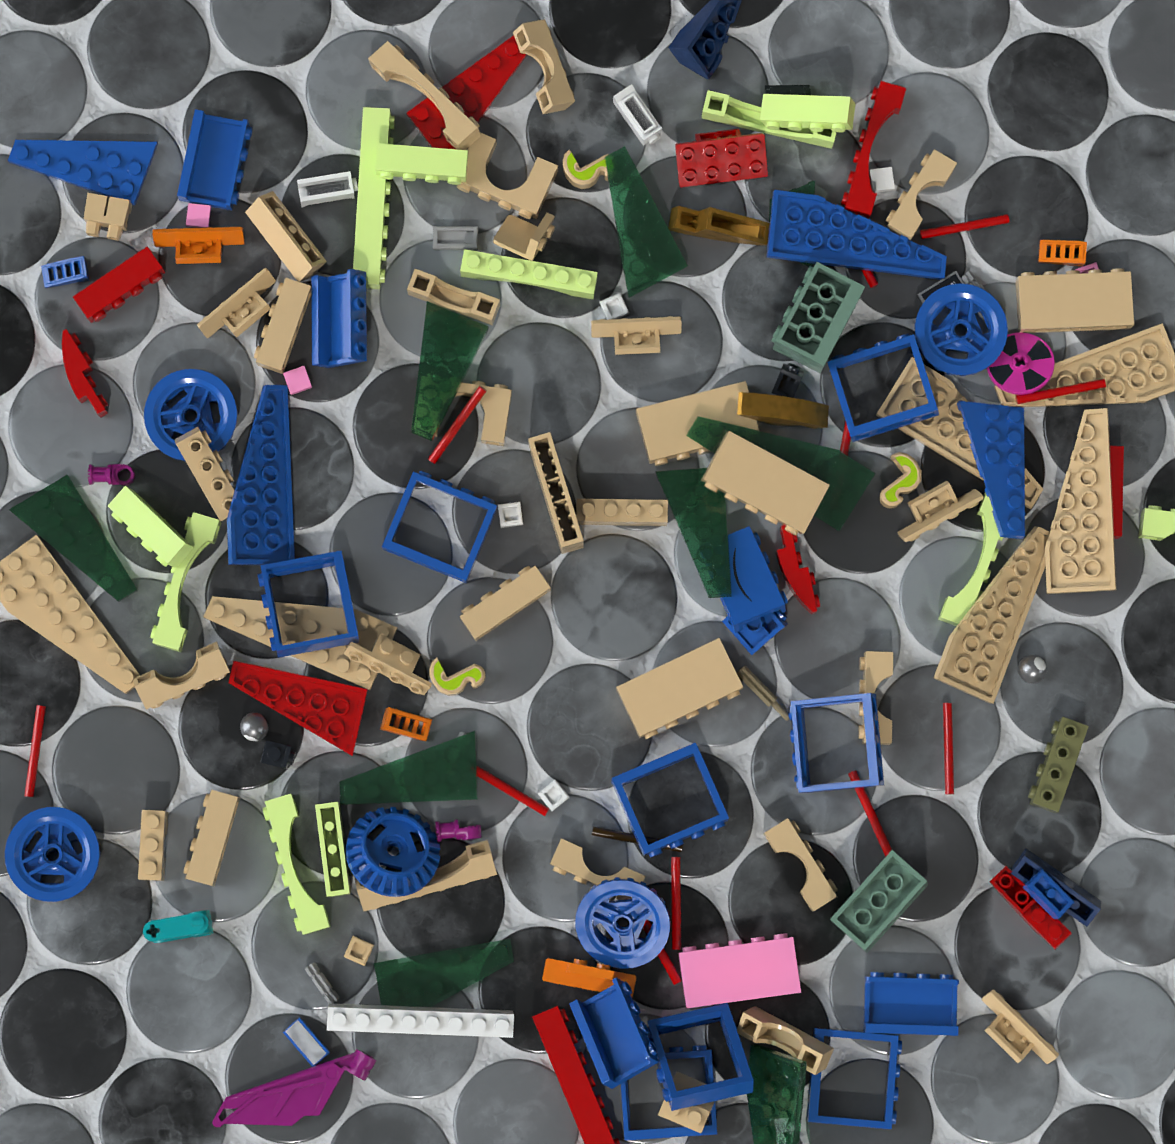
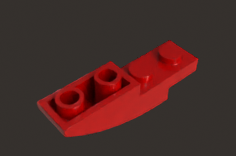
[62,329,108,418]
[775,525,820,614]
[989,866,1072,950]

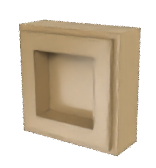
[344,936,374,966]

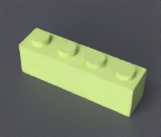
[760,94,856,132]
[375,143,468,185]
[108,486,194,568]
[315,802,351,897]

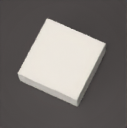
[869,167,895,193]
[599,293,629,320]
[498,502,523,528]
[538,780,569,812]

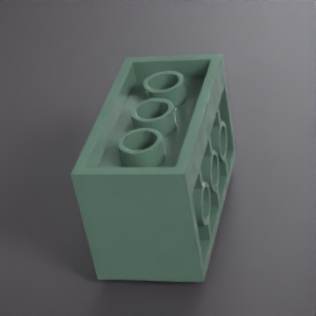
[772,262,865,374]
[830,850,928,953]

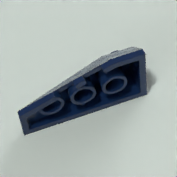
[668,0,742,79]

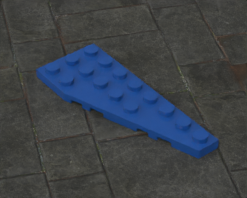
[766,190,947,280]
[227,385,295,565]

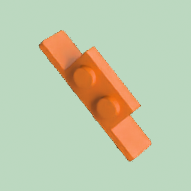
[152,227,244,264]
[542,958,636,997]

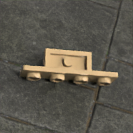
[197,268,276,338]
[591,316,682,355]
[897,481,984,542]
[344,634,432,695]
[982,990,1059,1064]

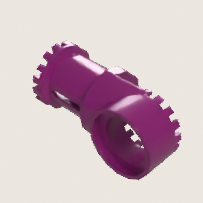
[88,464,135,486]
[435,819,482,842]

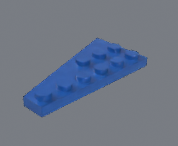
[8,140,158,206]
[957,401,1025,539]

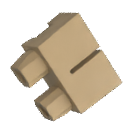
[84,193,133,241]

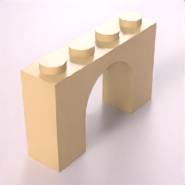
[457,132,558,219]
[414,374,512,446]

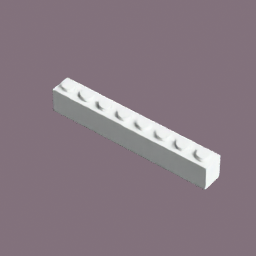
[327,1003,514,1038]

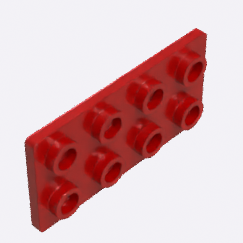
[675,129,768,187]

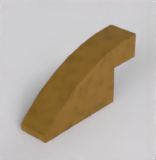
[668,206,770,245]
[737,392,829,429]

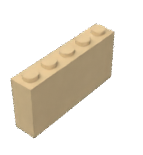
[1015,268,1134,333]
[636,381,760,466]
[701,431,829,536]
[528,432,584,554]
[616,638,743,739]

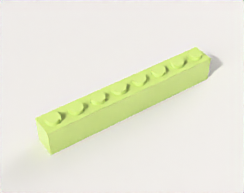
[353,107,395,289]

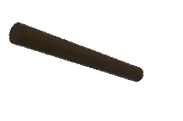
[592,826,683,852]

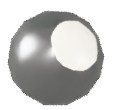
[1018,655,1047,684]
[240,712,269,741]

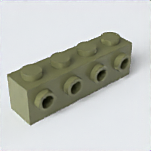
[1028,717,1089,813]

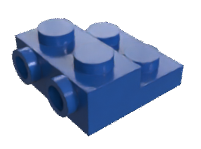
[722,610,789,655]

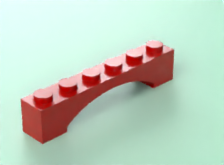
[841,81,906,219]

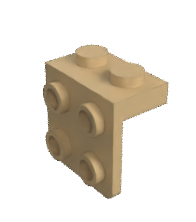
[493,213,555,261]

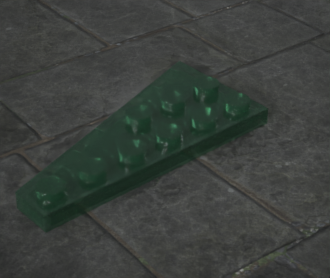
[604,146,688,298]
[411,301,489,441]
[655,468,732,598]
[9,475,138,602]
[339,731,478,805]
[374,939,514,1007]

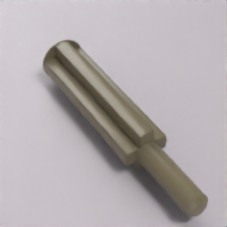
[737,665,789,721]

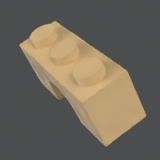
[138,810,168,881]

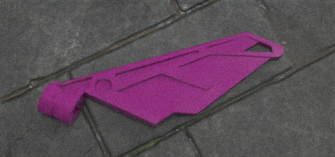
[212,1049,377,1127]

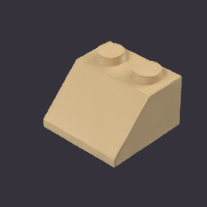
[658,1072,715,1133]

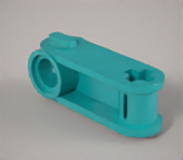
[143,910,213,943]

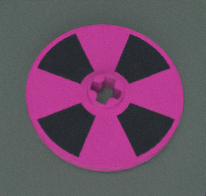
[987,333,1055,395]

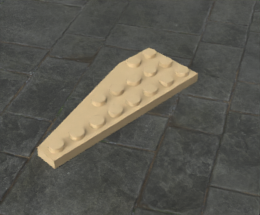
[994,323,1175,407]
[876,357,1043,509]
[1045,408,1117,594]
[934,526,1050,704]
[0,535,140,694]
[203,596,398,690]

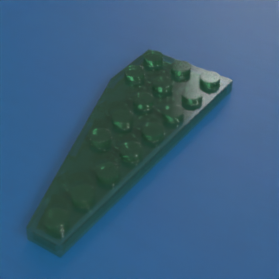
[685,416,876,531]
[747,1044,807,1144]

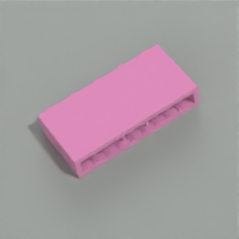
[678,933,801,1008]

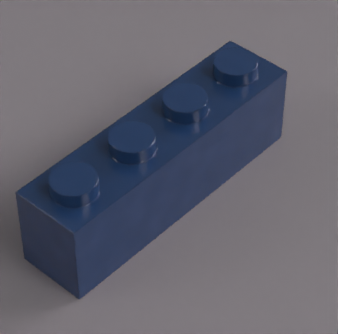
[1011,848,1101,927]

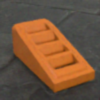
[1038,240,1087,267]
[380,707,432,742]

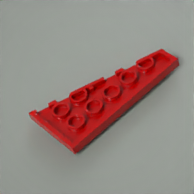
[407,35,527,149]
[229,661,368,756]

